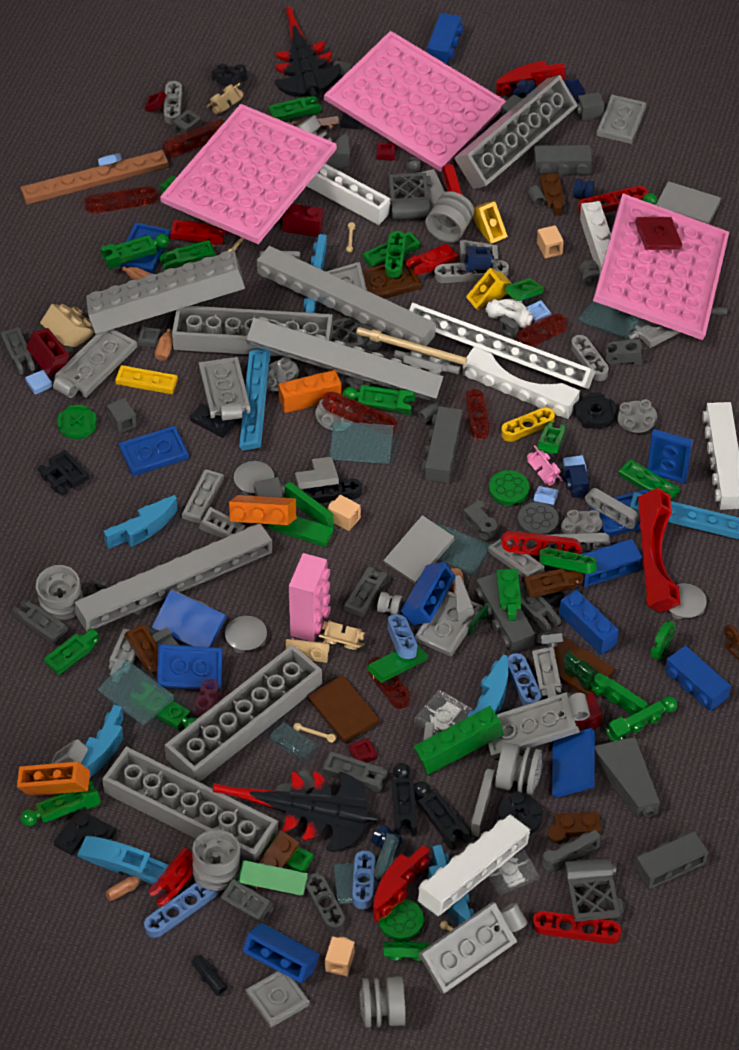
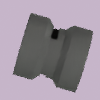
[579,260,600,287]

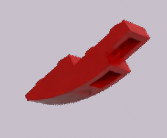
[496,61,566,96]
[373,845,430,922]

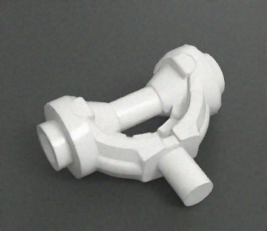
[486,299,533,329]

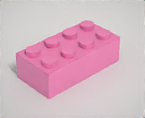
[289,553,331,642]

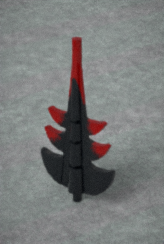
[275,7,341,98]
[212,772,378,851]

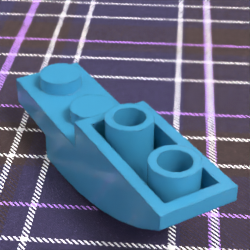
[103,495,177,549]
[467,654,508,717]
[81,705,123,778]
[77,836,169,885]
[429,845,474,925]

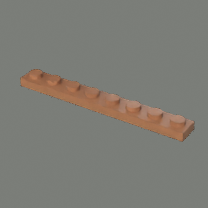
[20,150,169,205]

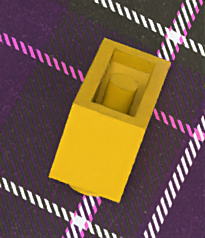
[473,201,508,244]
[466,268,512,310]

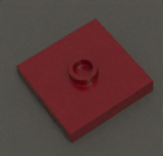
[635,217,682,250]

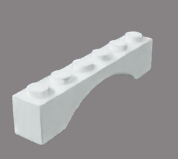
[463,347,580,419]

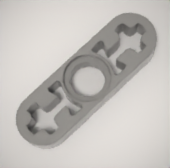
[164,81,182,125]
[571,335,609,381]
[585,488,640,529]

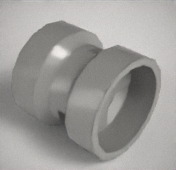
[377,592,403,615]

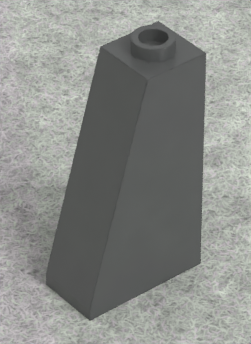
[595,737,660,818]

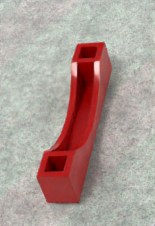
[638,488,681,613]

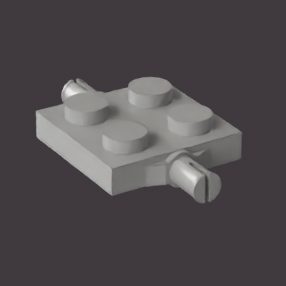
[625,315,681,348]
[394,350,460,375]

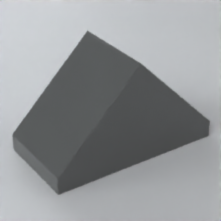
[325,134,350,168]

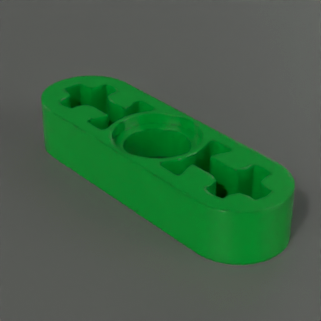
[385,231,406,278]
[539,548,597,574]

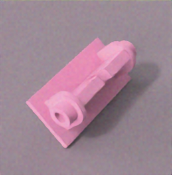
[527,445,563,486]

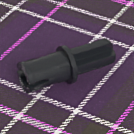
[191,955,228,996]

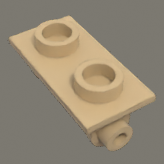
[206,83,244,114]
[319,620,365,650]
[286,638,330,663]

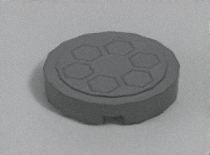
[518,502,559,535]

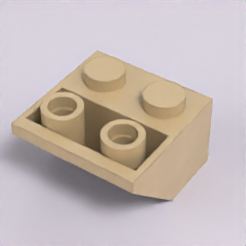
[40,304,96,347]

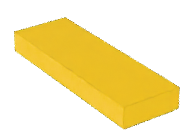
[115,365,178,394]

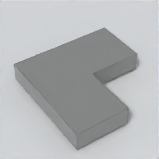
[295,456,339,489]

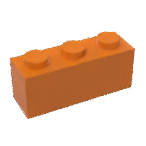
[278,370,341,413]
[229,495,296,525]
[17,762,90,796]

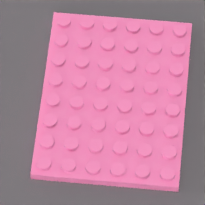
[324,31,506,172]
[160,104,337,244]
[593,194,729,340]

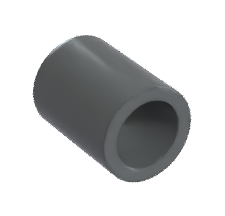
[528,185,546,207]
[418,403,438,424]

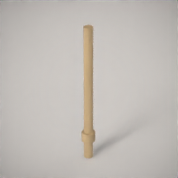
[357,327,468,365]

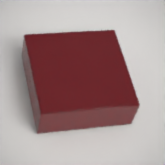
[144,91,167,112]
[376,142,395,161]
[348,738,377,763]

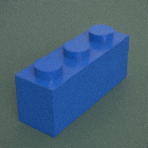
[427,13,463,65]
[581,539,643,588]
[401,562,456,625]
[559,590,619,655]
[665,645,731,711]
[243,923,320,983]

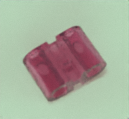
[196,679,219,719]

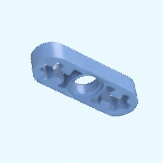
[387,614,418,659]
[508,653,541,706]
[352,851,375,909]

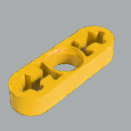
[501,407,555,442]

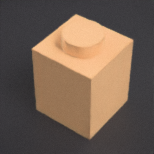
[537,225,564,258]
[328,495,361,531]
[325,937,354,976]

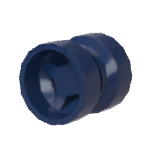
[573,179,595,198]
[371,825,402,855]

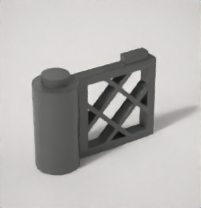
[389,173,433,220]
[332,317,382,351]
[564,858,624,922]

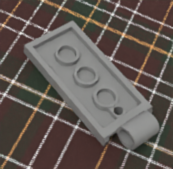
[53,329,137,398]
[199,357,251,421]
[488,692,590,760]
[418,902,528,993]

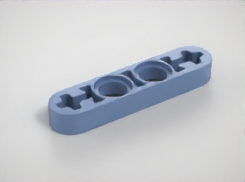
[144,882,219,938]

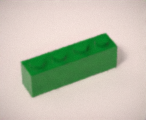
[414,706,504,775]

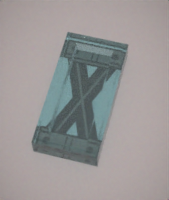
[270,722,317,763]
[373,833,399,881]

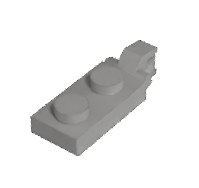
[109,629,136,684]
[532,647,562,698]

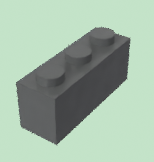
[534,145,592,175]
[635,831,708,890]

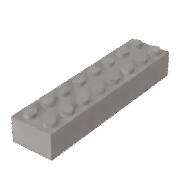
[454,75,578,189]
[86,250,245,334]
[172,306,333,357]
[165,644,322,782]
[102,747,278,863]

